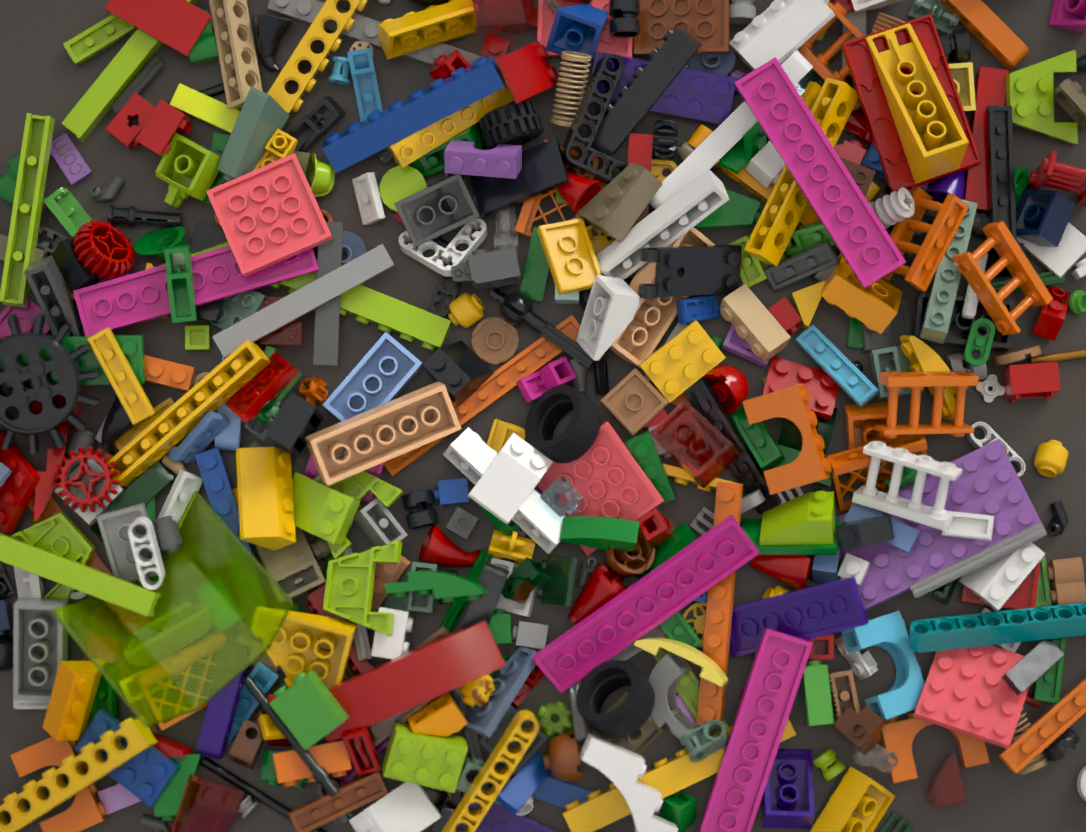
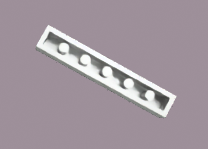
[596,169,729,280]
[443,427,565,554]

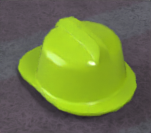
[307,153,335,197]

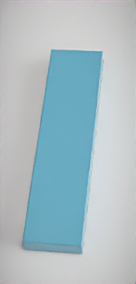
[795,324,879,408]

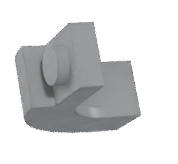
[648,652,696,739]

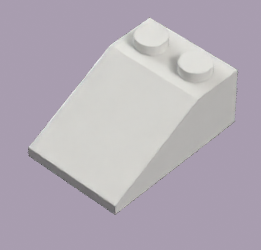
[576,275,640,361]
[468,433,553,524]
[349,782,442,832]

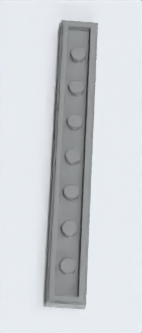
[212,244,394,358]

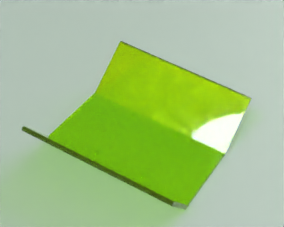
[51,491,294,727]

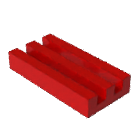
[342,726,382,776]

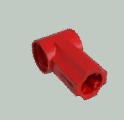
[843,110,873,147]

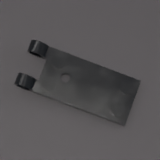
[638,244,742,299]

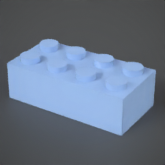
[323,332,423,422]

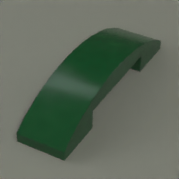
[90,461,175,543]

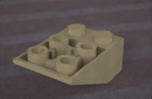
[256,526,326,604]

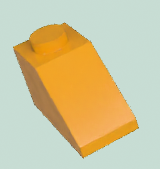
[407,692,468,737]

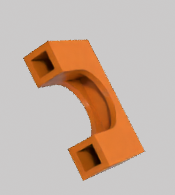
[742,383,832,495]
[880,713,990,783]
[10,737,107,832]

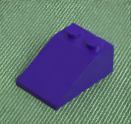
[761,749,815,829]

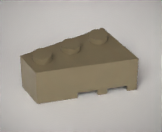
[577,162,662,242]

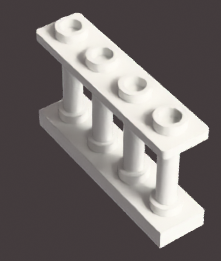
[852,441,962,530]

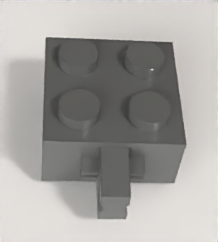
[451,245,521,291]

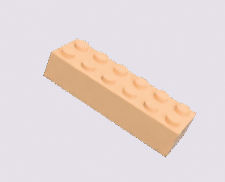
[609,227,715,368]
[305,381,461,486]

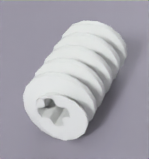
[869,187,915,229]

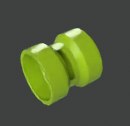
[812,747,846,781]

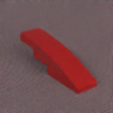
[32,425,68,524]

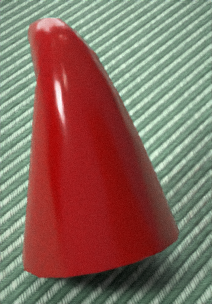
[556,170,601,212]
[419,524,480,568]

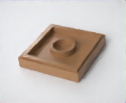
[600,368,668,436]

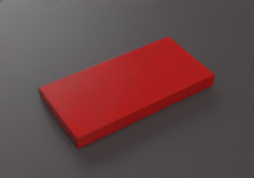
[105,0,212,58]

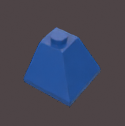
[546,4,609,65]

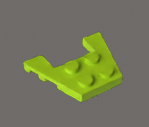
[1006,50,1078,144]
[314,471,404,559]
[10,512,95,600]
[323,540,402,636]

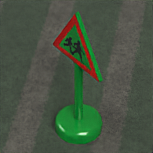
[255,369,302,424]

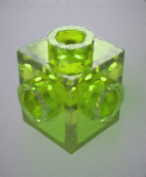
[537,700,573,737]

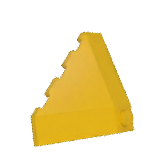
[252,606,357,689]

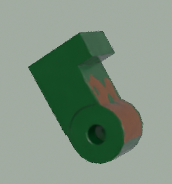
[501,557,551,603]

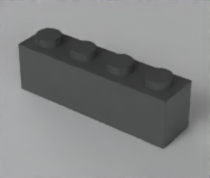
[24,256,85,337]

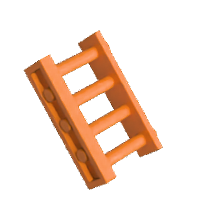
[797,2,864,111]
[882,186,969,292]
[952,221,1053,336]
[875,371,979,438]

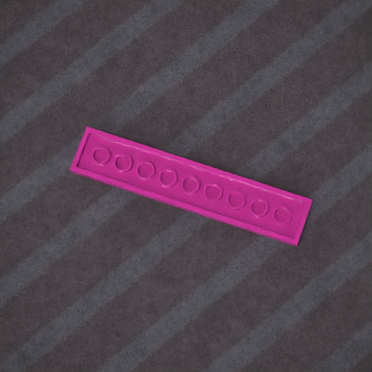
[734,57,906,289]
[73,246,319,336]
[533,515,760,693]
[698,628,813,832]

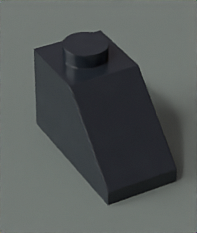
[835,515,895,551]

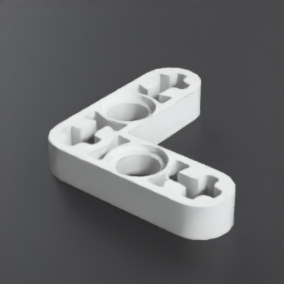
[399,218,487,277]

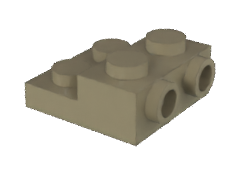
[1054,78,1086,131]

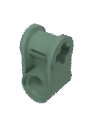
[680,720,729,763]

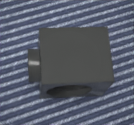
[446,507,479,541]

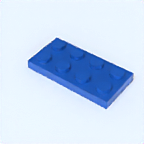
[74,709,179,807]

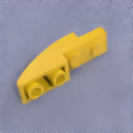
[899,335,956,421]

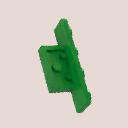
[719,122,770,173]

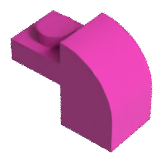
[516,357,577,403]

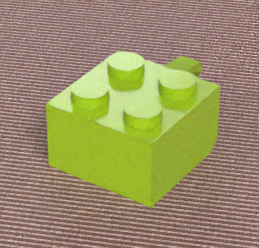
[155,133,221,208]

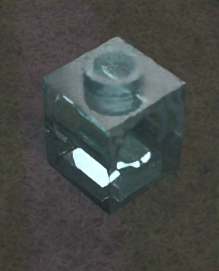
[540,477,583,518]

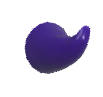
[925,170,966,203]

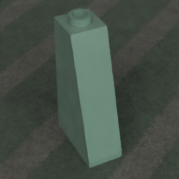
[216,87,290,182]

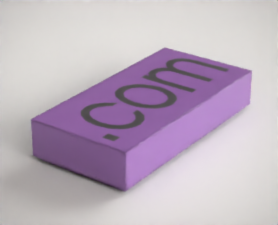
[50,133,93,186]

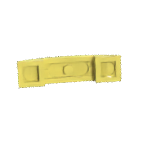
[634,637,729,687]

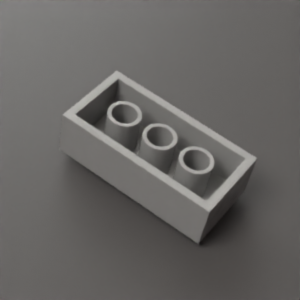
[13,598,69,701]

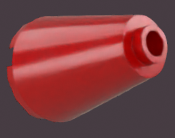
[748,555,815,590]

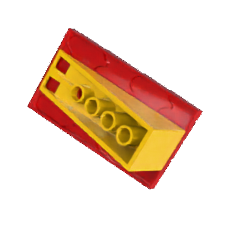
[842,14,981,193]

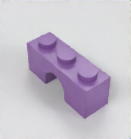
[444,140,522,179]

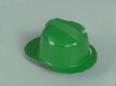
[134,226,186,262]

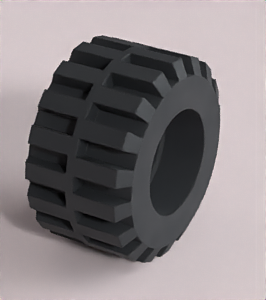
[478,101,544,150]

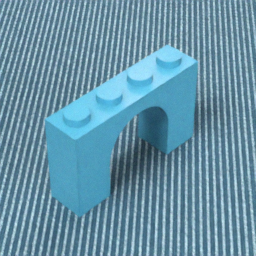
[841,610,925,720]

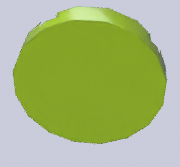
[380,166,427,212]

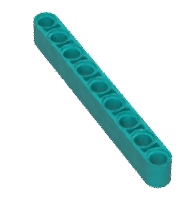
[909,602,1086,653]

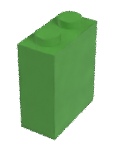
[800,660,834,726]
[269,670,349,750]

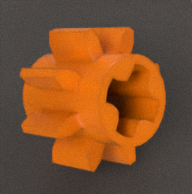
[299,376,328,406]

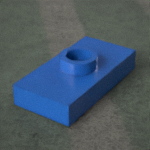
[676,294,720,324]

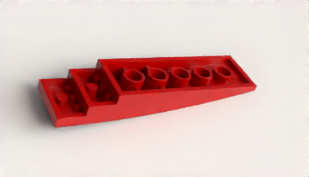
[325,620,506,743]

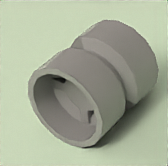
[729,0,756,24]
[946,350,987,380]

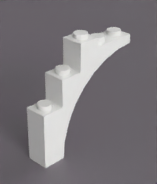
[579,733,678,832]

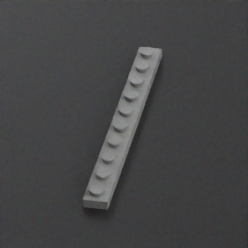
[267,0,482,67]

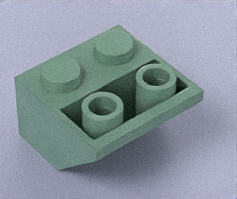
[869,346,925,401]
[384,562,438,614]

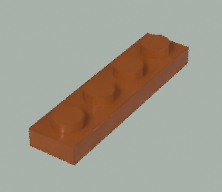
[288,771,389,832]

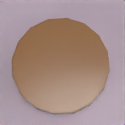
[471,317,519,365]
[993,345,1042,366]

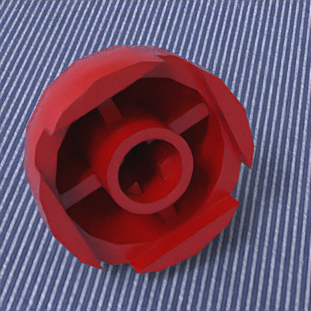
[702,365,749,414]

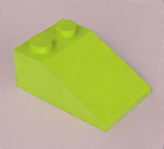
[292,472,361,545]
[759,491,836,545]

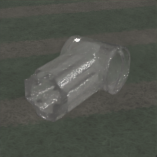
[494,207,519,254]
[852,744,898,773]

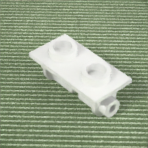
[834,636,878,681]

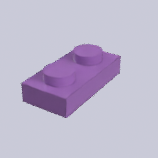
[721,325,769,368]

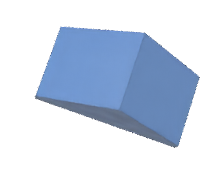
[812,545,841,583]

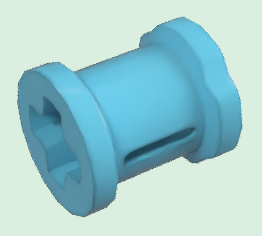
[328,56,350,85]

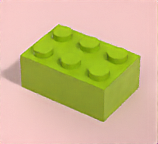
[382,721,468,793]

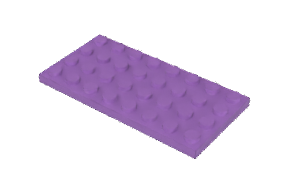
[837,439,1043,611]

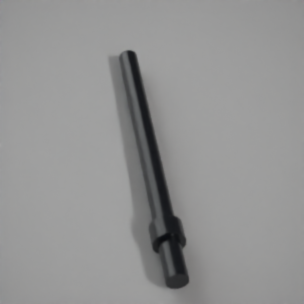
[243,676,340,798]
[200,756,326,832]

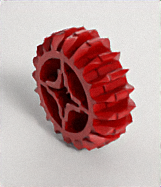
[72,219,136,281]
[54,447,121,513]

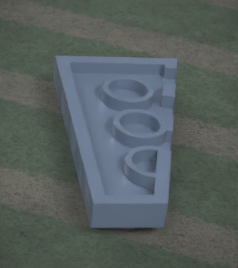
[463,646,537,738]

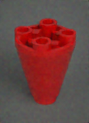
[568,562,629,625]

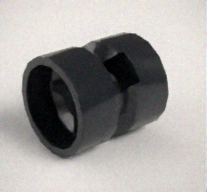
[609,0,640,38]
[938,29,971,63]
[402,489,439,530]

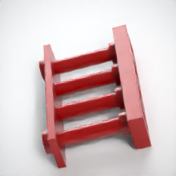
[1028,151,1086,206]

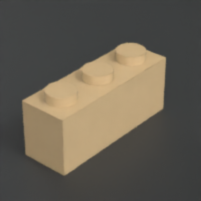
[719,284,791,362]

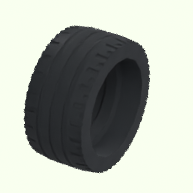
[525,385,601,464]
[576,660,655,739]

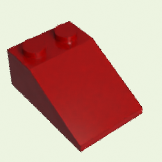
[496,41,559,104]

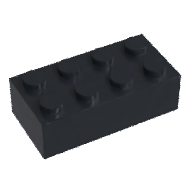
[912,292,1015,352]
[264,392,324,458]

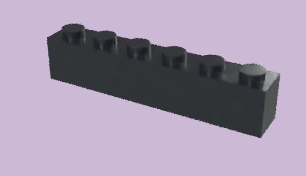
[592,27,702,157]

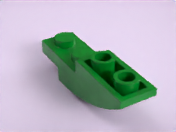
[385,570,488,603]

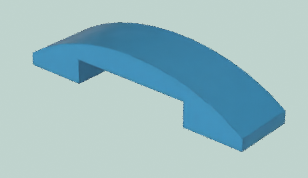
[347,48,383,122]
[227,662,279,747]

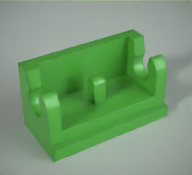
[43,187,92,238]

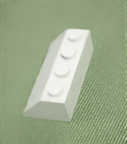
[730,0,835,71]

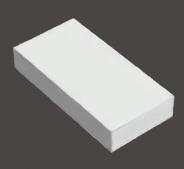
[942,511,994,541]

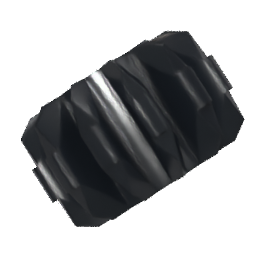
[652,119,679,160]

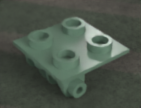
[908,0,960,35]
[210,291,265,331]

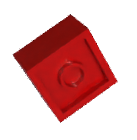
[135,100,193,157]
[1001,362,1060,403]

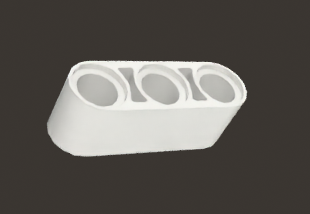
[966,421,1026,477]
[128,517,165,590]

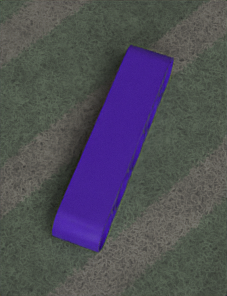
[197,640,252,760]

